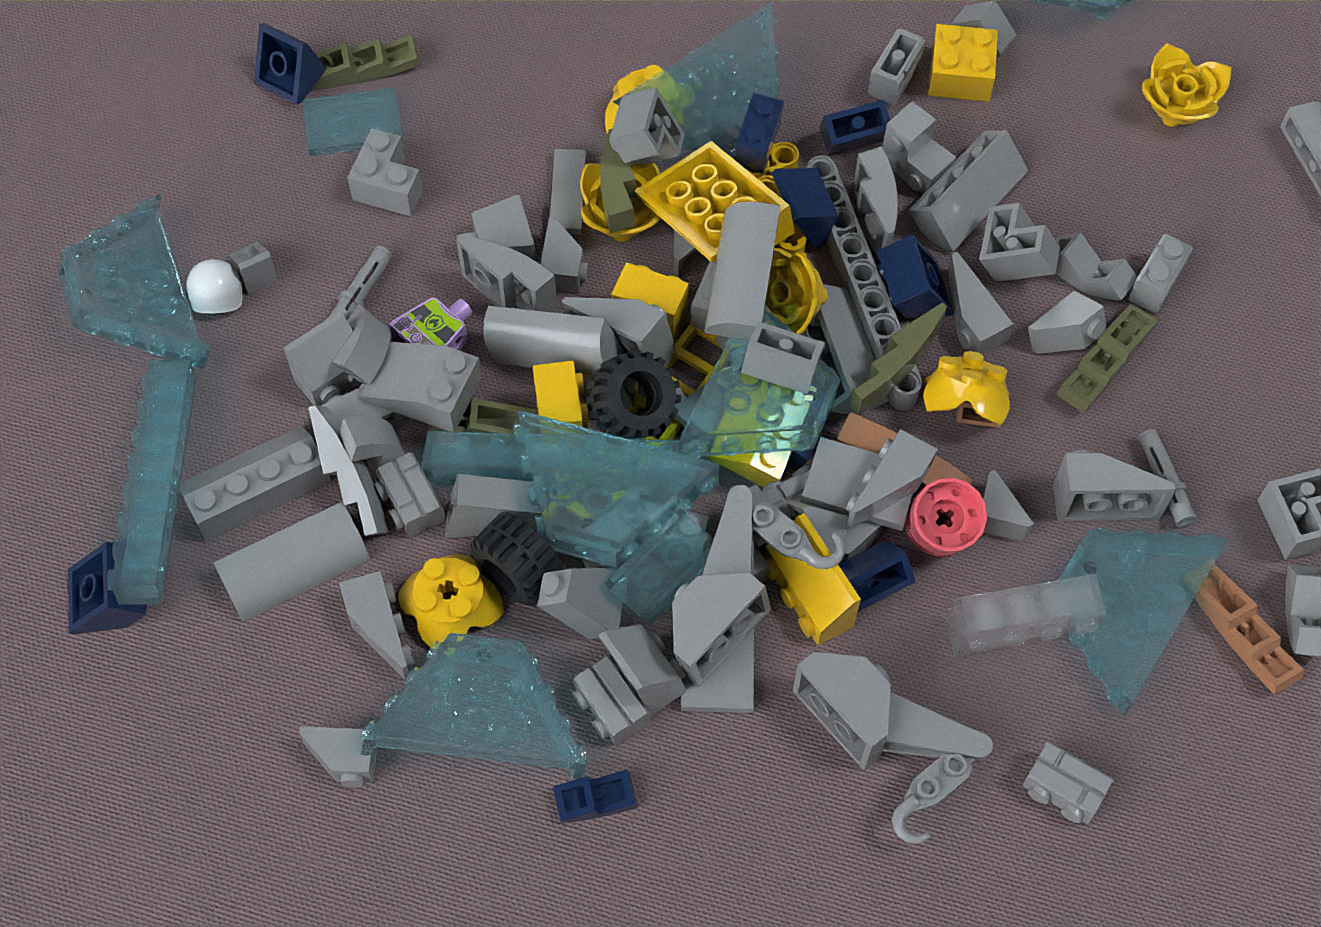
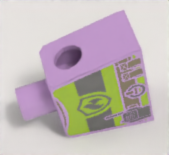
[389,298,472,351]

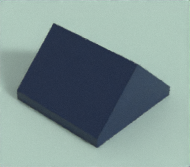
[254,23,327,104]
[771,168,839,250]

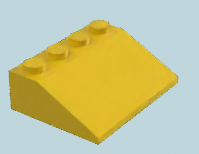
[634,141,795,262]

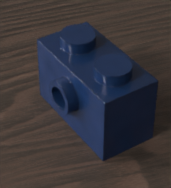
[838,540,916,612]

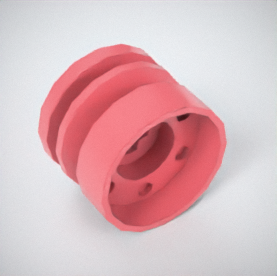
[904,478,987,557]

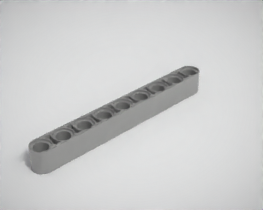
[807,155,922,411]

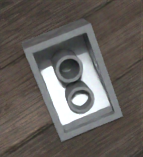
[562,297,677,367]
[360,342,482,433]
[1053,450,1176,521]

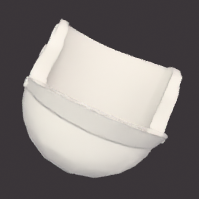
[186,259,243,313]

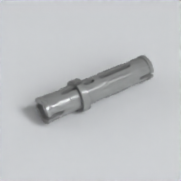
[325,246,393,321]
[1137,429,1198,527]

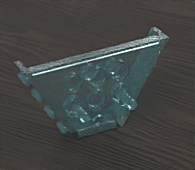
[613,2,780,158]
[58,193,210,370]
[677,305,841,458]
[512,409,720,568]
[1049,528,1229,717]
[360,633,587,779]

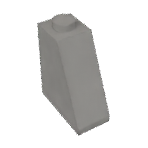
[445,474,547,538]
[538,568,628,640]

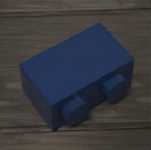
[734,93,784,174]
[819,100,890,156]

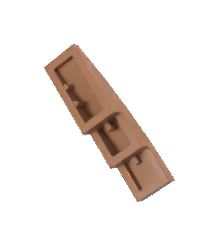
[837,412,973,492]
[1183,561,1304,695]

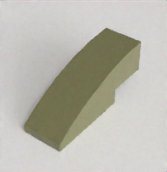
[600,128,637,234]
[427,398,538,445]

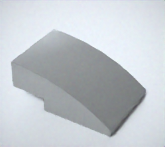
[852,146,898,264]
[457,236,557,313]

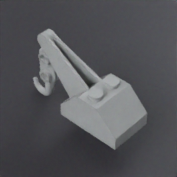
[672,485,845,687]
[792,652,993,844]

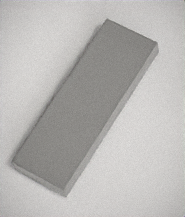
[550,149,586,235]

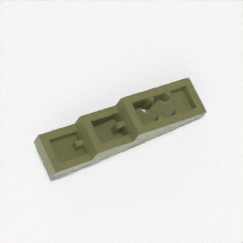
[311,34,421,90]
[850,302,947,415]
[1056,303,1159,413]

